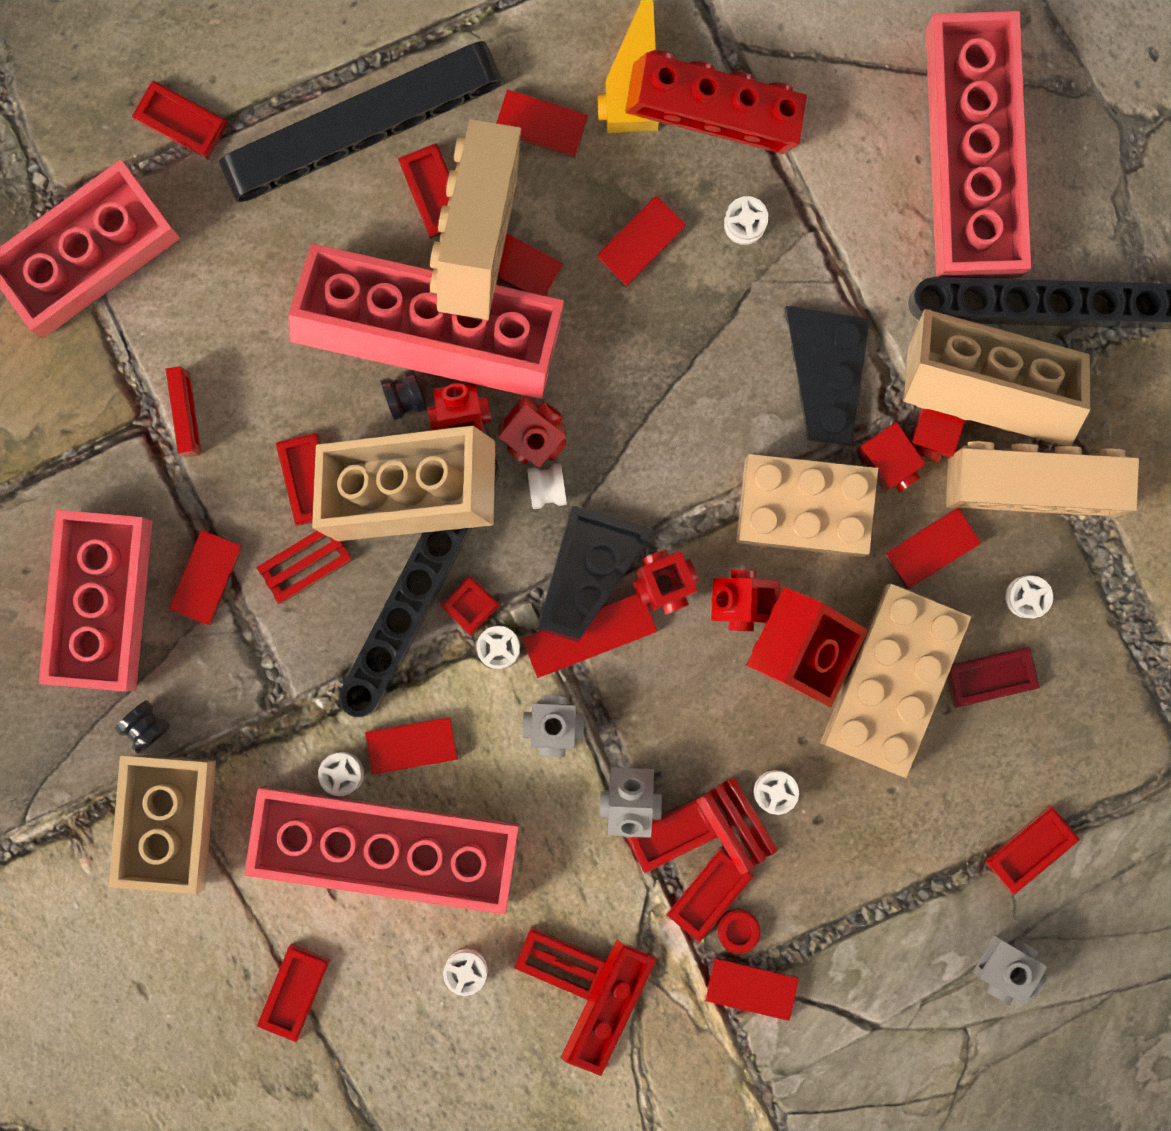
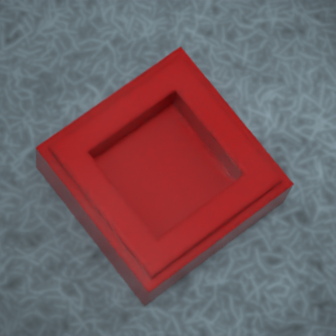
[440,575,501,636]

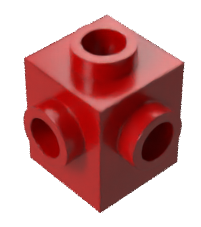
[428,383,492,434]
[498,395,567,468]
[633,549,699,615]
[711,570,781,632]

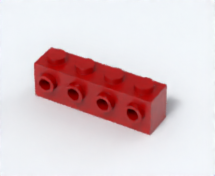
[625,50,807,154]

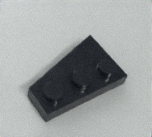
[784,306,870,447]
[536,505,654,642]

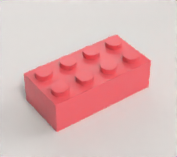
[0,159,181,339]
[39,510,153,691]

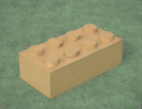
[430,119,521,320]
[904,309,1090,446]
[312,426,495,541]
[946,441,1139,517]
[820,584,971,778]

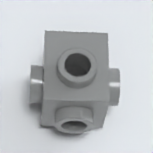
[523,695,584,757]
[600,767,662,837]
[972,935,1047,1005]

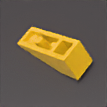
[597,0,659,133]

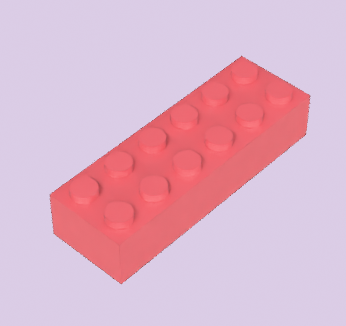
[926,11,1031,279]
[288,243,564,399]
[244,786,520,914]

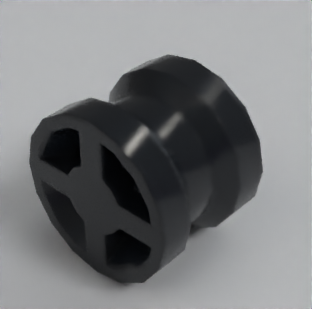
[380,370,427,421]
[115,700,171,754]

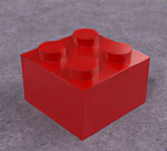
[746,587,868,708]

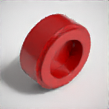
[717,909,761,954]

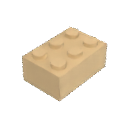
[736,454,878,557]
[108,754,216,895]

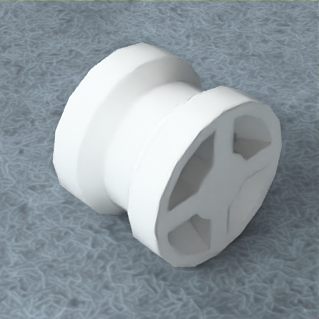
[724,196,768,245]
[527,463,567,510]
[1005,576,1053,619]
[477,626,521,669]
[318,752,364,796]
[753,770,799,815]
[443,948,488,996]

